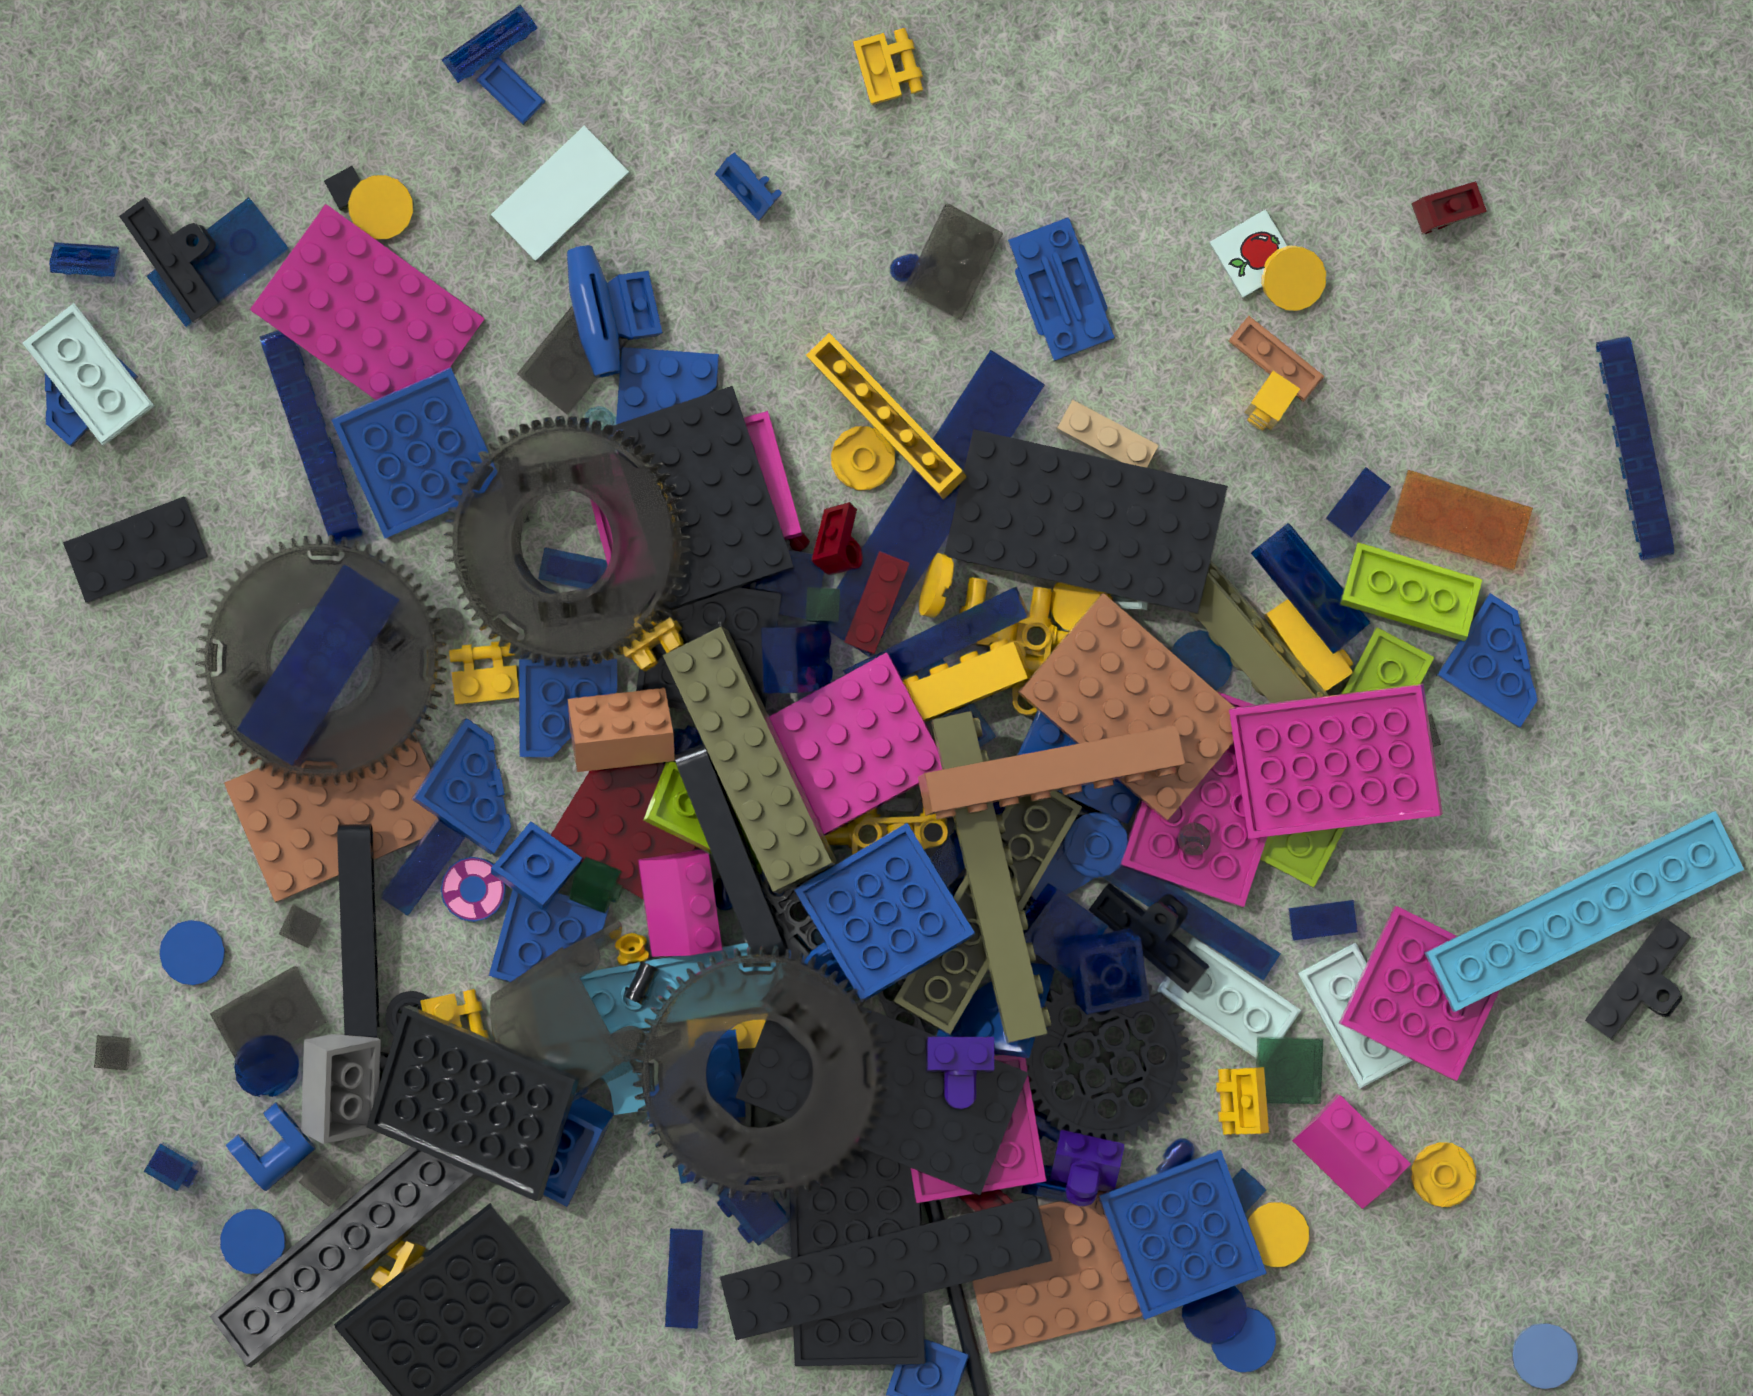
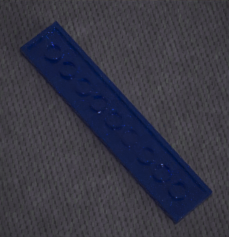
[815,350,1045,657]

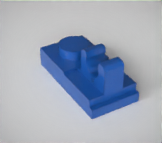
[715,152,782,221]

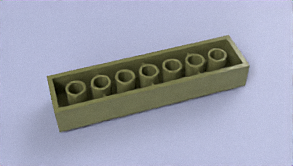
[663,627,838,894]
[892,791,1082,1035]

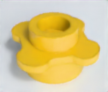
[615,933,649,966]

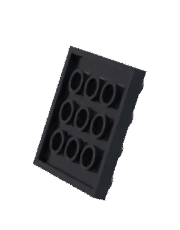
[636,574,782,710]

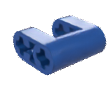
[226,1102,316,1191]

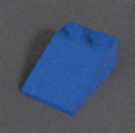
[543,1094,614,1207]

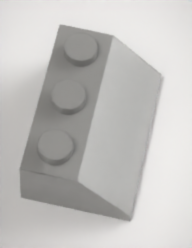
[301,1034,381,1144]

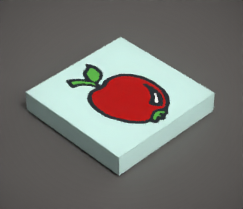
[1209,209,1287,298]

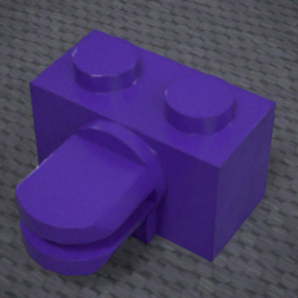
[926,1037,994,1109]
[1050,1130,1125,1206]

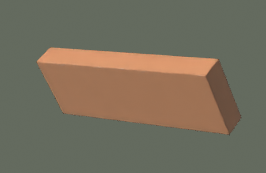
[1228,316,1324,402]

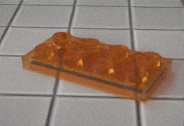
[1388,470,1533,571]

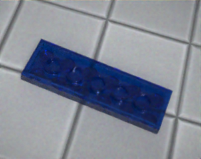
[237,564,400,766]

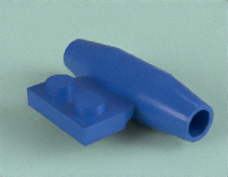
[567,245,663,378]

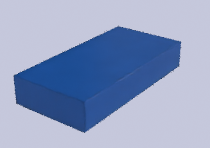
[476,57,545,125]

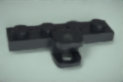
[119,197,221,323]
[1088,883,1210,993]
[1585,917,1691,1041]

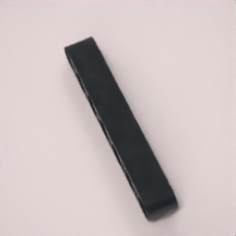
[674,743,789,966]
[337,824,380,1039]

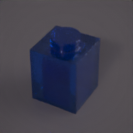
[144,1142,199,1191]

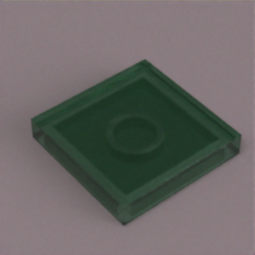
[1256,1037,1324,1104]

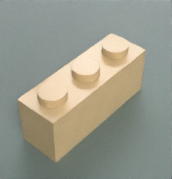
[1056,399,1159,468]

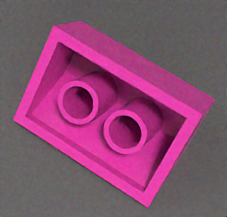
[638,849,722,957]
[1292,1094,1411,1209]

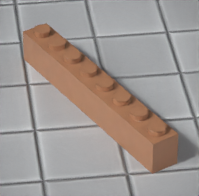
[918,725,1185,820]

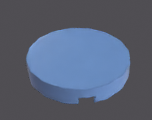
[1512,1323,1578,1389]

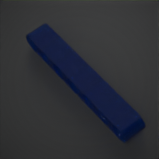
[259,330,364,547]
[1596,336,1674,561]

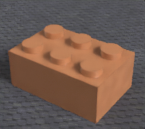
[568,688,675,772]

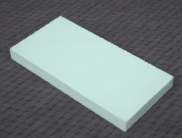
[491,125,629,262]
[23,303,155,446]
[1156,937,1301,1064]
[1298,943,1412,1088]

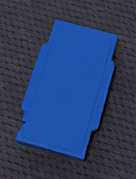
[1008,217,1115,361]

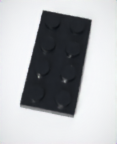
[63,496,208,603]

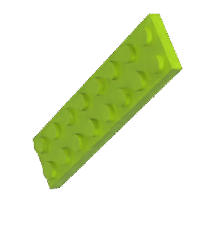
[1260,627,1434,888]

